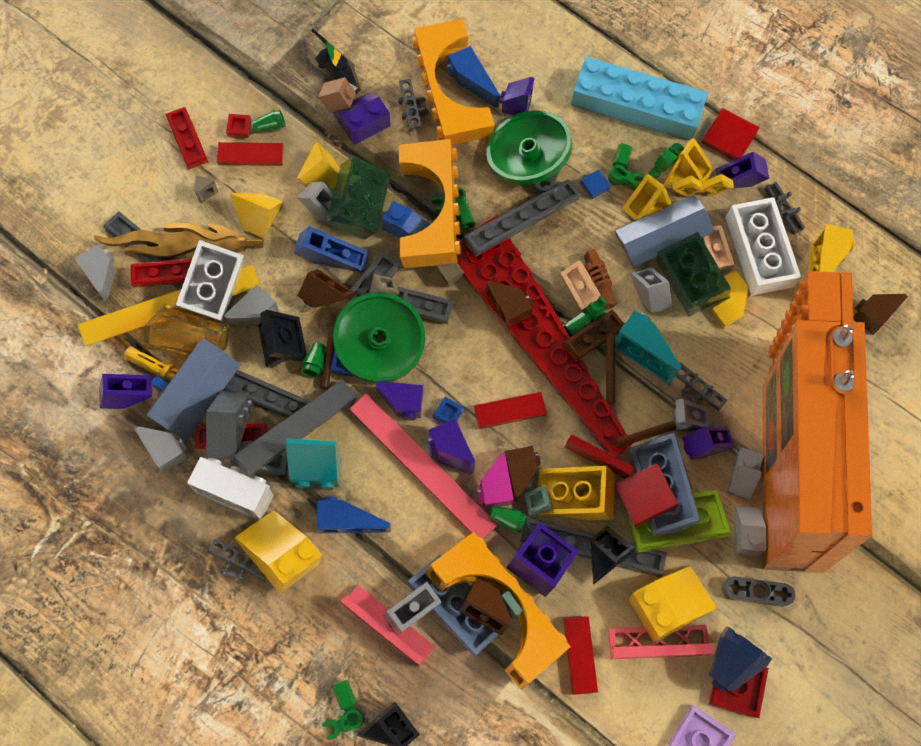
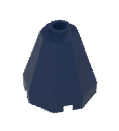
[709,626,772,692]

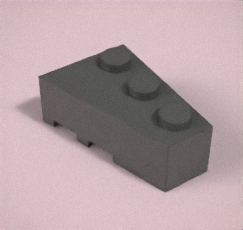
[206,390,253,459]

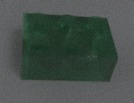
[326,156,391,240]
[657,232,731,317]

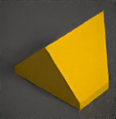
[663,138,714,185]
[297,143,351,189]
[622,174,672,221]
[230,193,283,239]

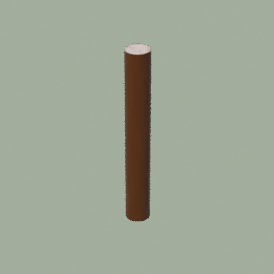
[319,322,336,389]
[606,335,615,404]
[613,421,677,449]

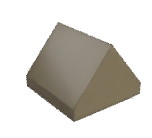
[194,176,218,203]
[436,263,464,287]
[370,274,399,296]

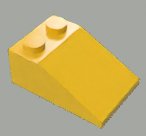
[808,224,855,272]
[537,466,615,521]
[235,510,322,594]
[628,566,717,643]

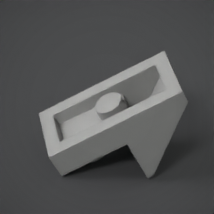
[672,399,710,431]
[727,447,764,500]

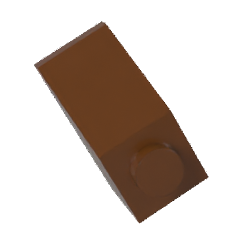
[297,269,355,308]
[485,281,534,328]
[853,294,908,335]
[504,446,541,502]
[458,577,512,635]

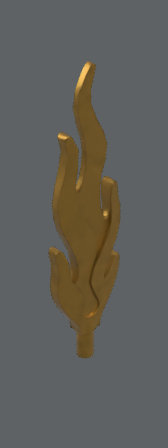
[94,223,264,259]

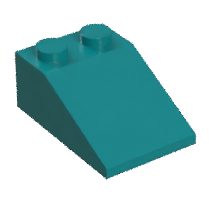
[615,311,681,385]
[286,439,342,490]

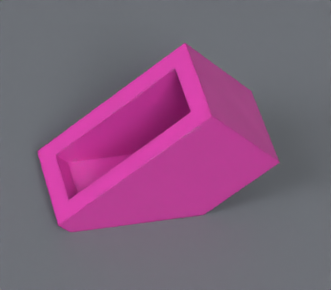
[477,454,514,509]

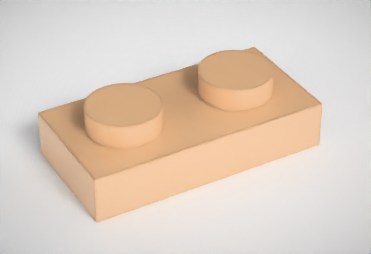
[701,225,735,272]
[561,261,601,311]

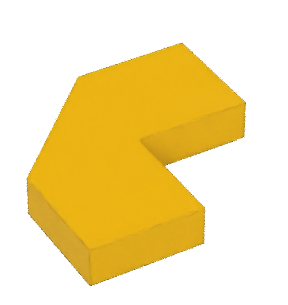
[672,174,734,197]
[711,269,748,329]

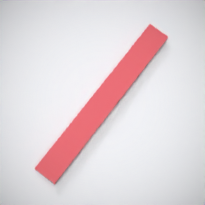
[350,393,498,540]

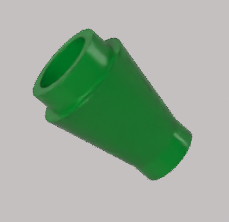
[252,109,286,133]
[301,342,326,378]
[488,505,526,533]

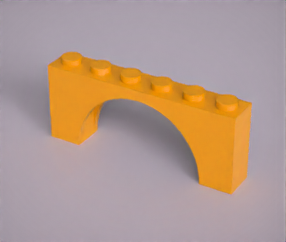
[411,19,495,145]
[399,139,461,268]
[425,532,570,690]

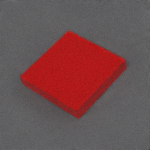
[701,108,760,160]
[615,463,679,527]
[708,668,769,718]

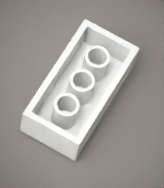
[725,197,801,296]

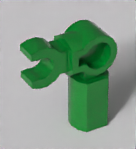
[608,143,644,191]
[648,143,684,179]
[431,187,476,230]
[564,296,607,337]
[322,680,364,740]

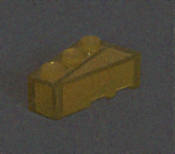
[143,304,230,354]

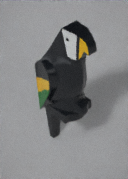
[311,29,361,96]

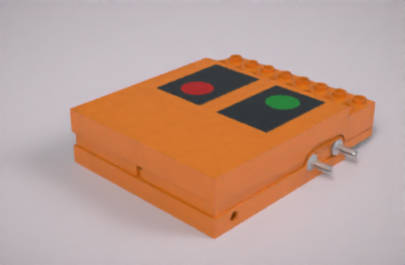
[762,271,872,573]

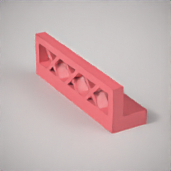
[341,585,435,667]
[608,625,714,660]

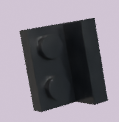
[258,310,307,368]

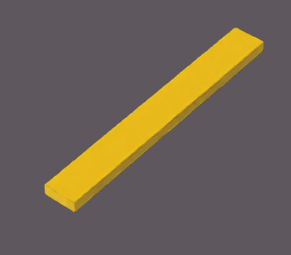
[77,265,261,346]

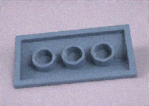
[615,195,714,268]
[147,337,241,441]
[630,433,701,536]
[406,555,499,657]

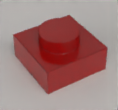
[226,114,251,138]

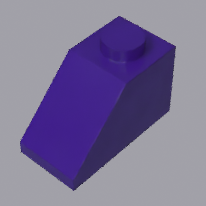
[499,77,535,116]
[715,152,770,188]
[99,374,152,409]
[376,381,423,421]
[682,426,736,459]

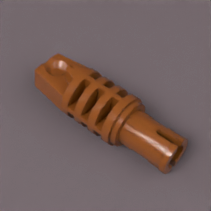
[584,249,617,310]

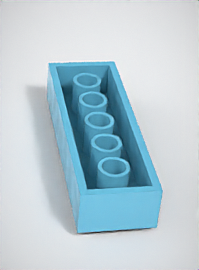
[571,56,708,140]

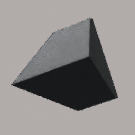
[589,525,636,585]
[357,702,420,746]

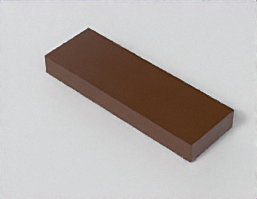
[562,309,624,362]

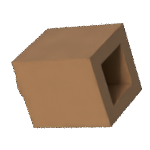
[318,77,356,113]

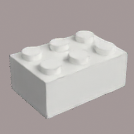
[176,240,245,323]
[187,457,274,520]

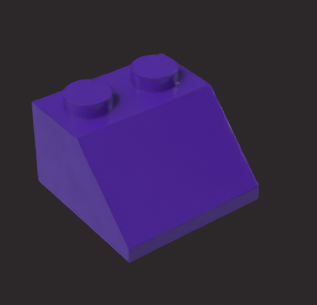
[333,92,391,145]
[426,418,475,474]
[506,522,579,597]

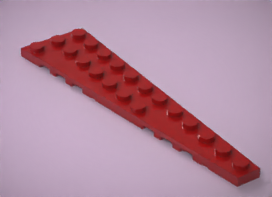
[457,214,632,457]

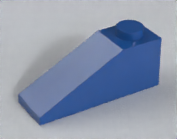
[446,46,500,108]
[382,201,431,238]
[294,226,369,273]
[317,496,391,534]

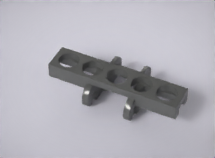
[398,79,428,131]
[765,182,805,235]
[675,362,727,411]
[208,539,266,583]

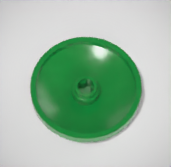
[486,110,573,185]
[333,292,426,383]

